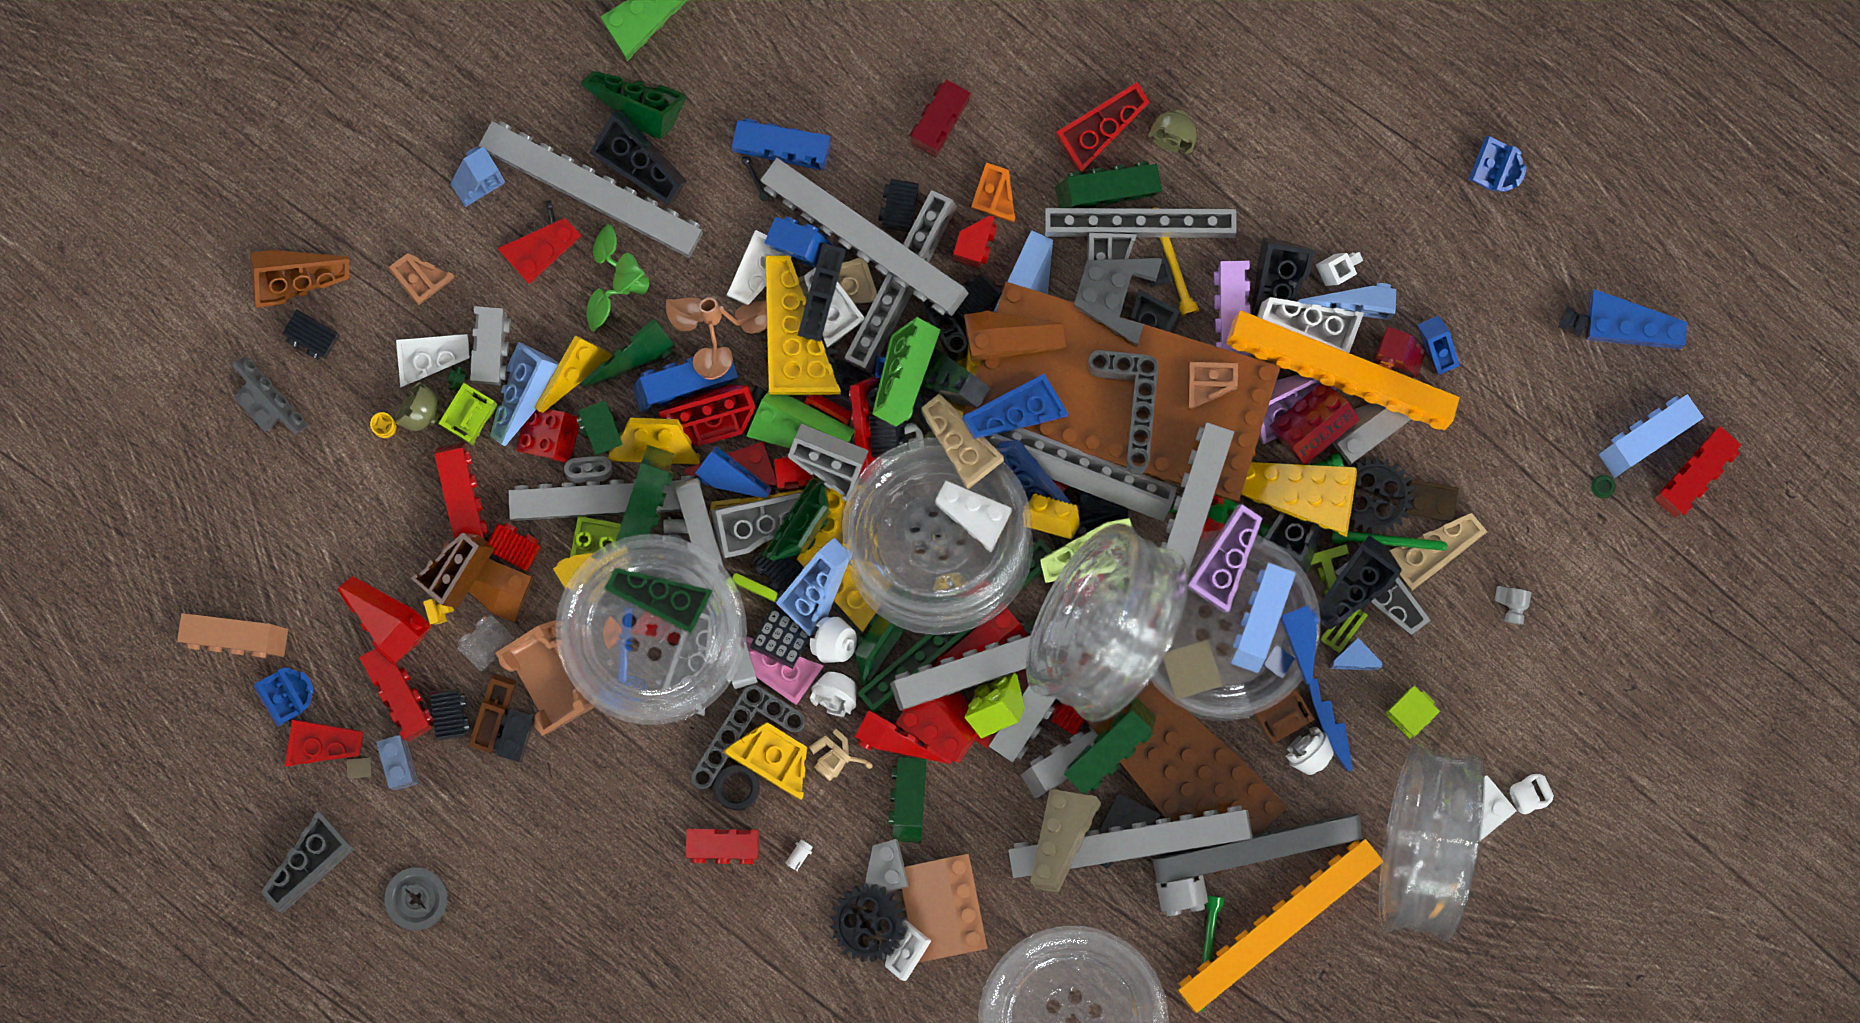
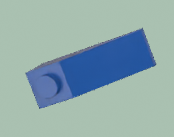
[695,445,773,498]
[1280,605,1319,685]

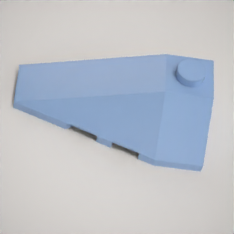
[1298,283,1396,320]
[490,342,559,446]

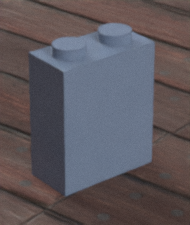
[376,735,419,791]

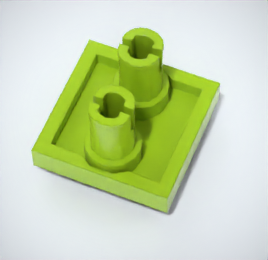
[570,516,621,557]

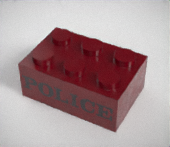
[1269,383,1359,465]

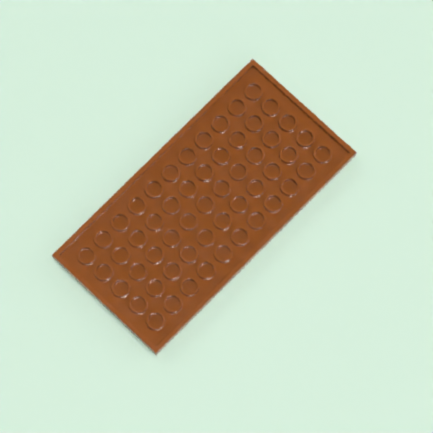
[963,282,1280,503]

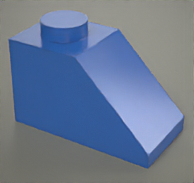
[1417,315,1460,375]

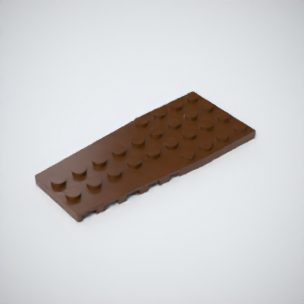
[1079,661,1288,875]

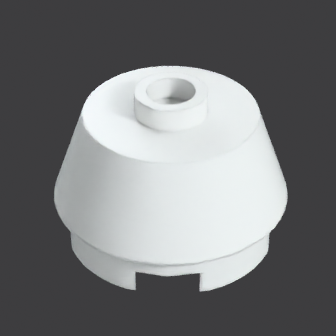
[810,617,857,663]
[810,672,857,717]
[1285,727,1334,775]

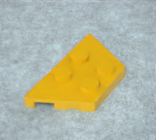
[608,418,700,464]
[723,722,807,800]

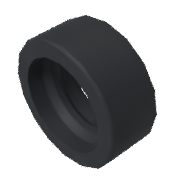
[714,764,760,811]

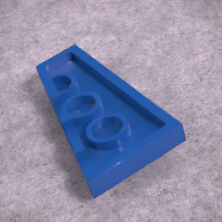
[962,374,1069,439]

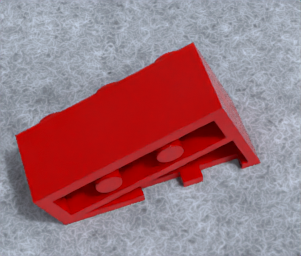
[774,456,815,492]
[686,829,760,864]

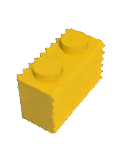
[1025,493,1080,539]

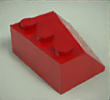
[895,664,978,763]

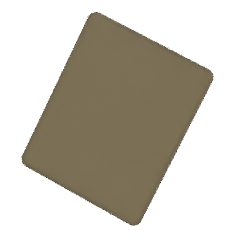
[346,758,371,779]

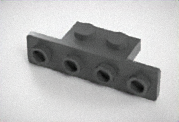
[232,356,308,434]

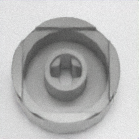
[1155,875,1208,916]

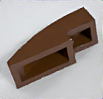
[469,673,517,754]

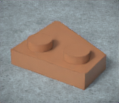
[389,253,454,306]
[1189,362,1238,409]

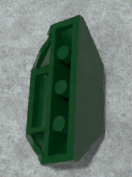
[762,474,831,560]
[855,605,920,687]

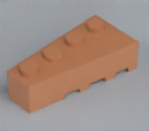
[177,613,288,658]

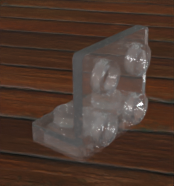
[457,615,515,672]

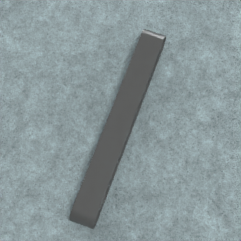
[1152,813,1363,883]

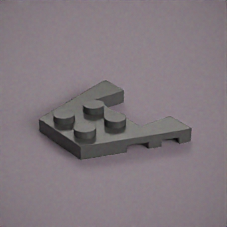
[1074,258,1162,347]

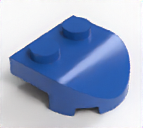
[1468,136,1526,191]
[254,668,313,727]

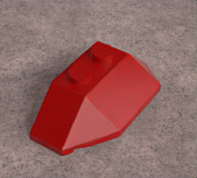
[659,384,756,446]

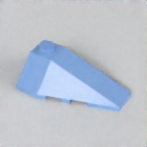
[994,230,1053,312]

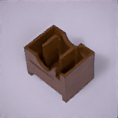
[1252,689,1314,745]

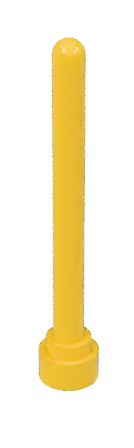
[1152,207,1199,317]

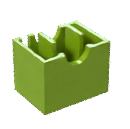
[439,383,498,446]
[1384,686,1440,739]

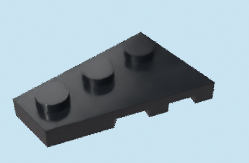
[1099,794,1161,869]

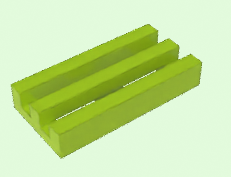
[731,573,779,603]
[1320,609,1368,654]

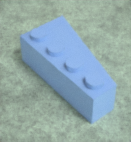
[1599,394,1704,478]
[776,538,851,636]
[1231,563,1296,673]

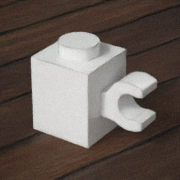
[1316,252,1363,286]

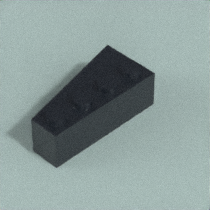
[589,110,687,205]

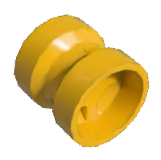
[370,412,397,439]

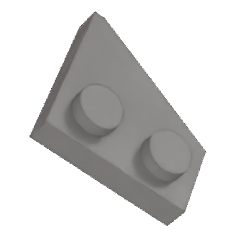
[865,839,909,893]

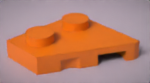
[971,163,1015,223]

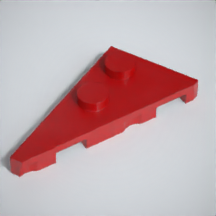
[684,441,777,486]

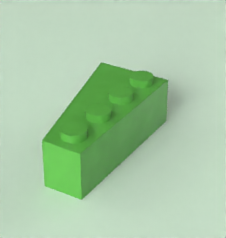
[601,0,688,62]
[872,317,940,426]
[747,391,855,449]

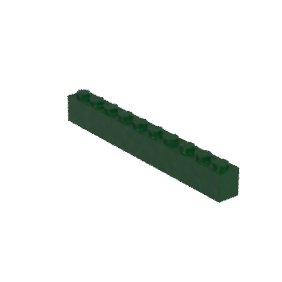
[857,539,1052,713]

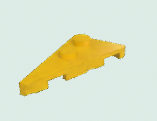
[534,335,613,413]

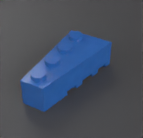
[732,118,831,172]
[1586,289,1687,349]
[632,357,738,414]

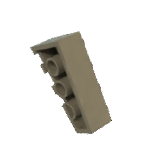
[1030,789,1101,893]

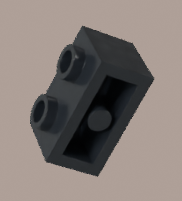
[494,709,534,763]

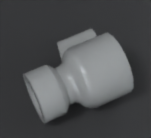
[1494,586,1532,625]

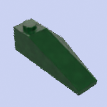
[581,71,687,139]

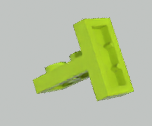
[1310,545,1349,595]

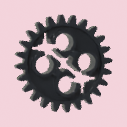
[1349,457,1415,535]
[830,884,908,962]

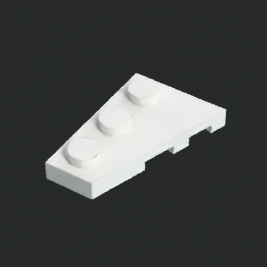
[396,334,470,388]
[935,481,1012,552]

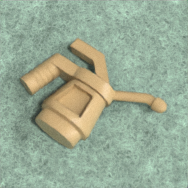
[808,729,873,782]

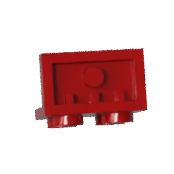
[516,409,579,464]

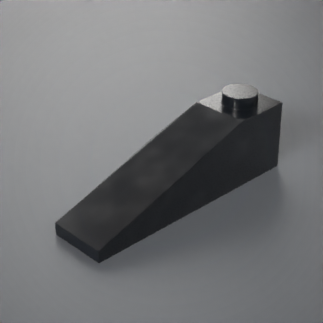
[1251,237,1315,316]
[1315,535,1403,630]

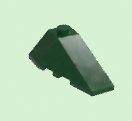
[582,319,675,389]

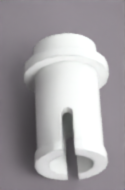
[663,517,688,535]
[785,839,813,871]

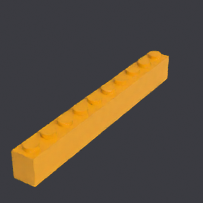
[1226,310,1460,431]
[1177,839,1384,1013]

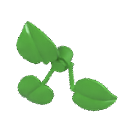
[587,223,649,332]

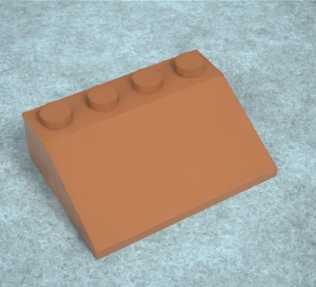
[902,854,987,963]

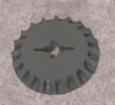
[385,867,447,930]

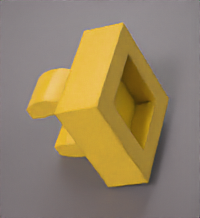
[423,599,454,624]

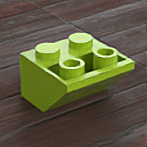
[965,672,1025,738]

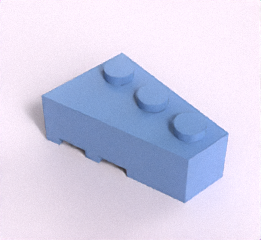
[450,146,505,207]

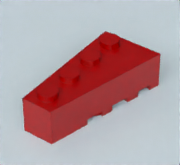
[1054,82,1150,172]
[1653,426,1741,517]
[435,442,488,540]
[359,648,434,742]

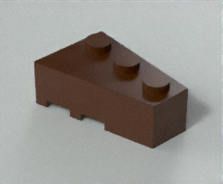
[411,533,495,607]

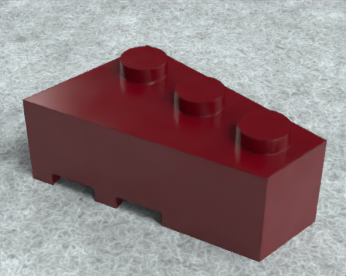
[909,79,971,158]
[1372,327,1426,379]

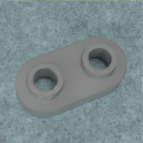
[564,456,613,483]

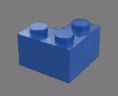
[764,216,833,268]

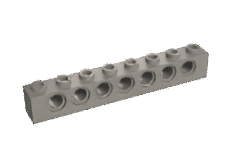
[845,190,957,374]

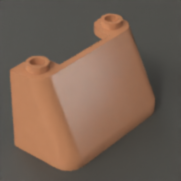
[496,620,603,736]

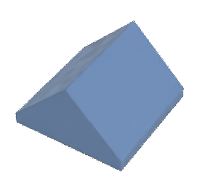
[1330,638,1382,671]

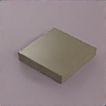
[1161,640,1222,700]

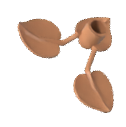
[666,297,767,380]

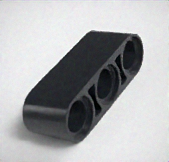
[924,299,968,361]

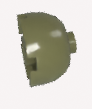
[1148,110,1197,154]
[395,382,440,431]

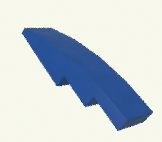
[1307,678,1353,772]

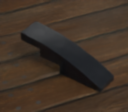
[797,243,846,342]

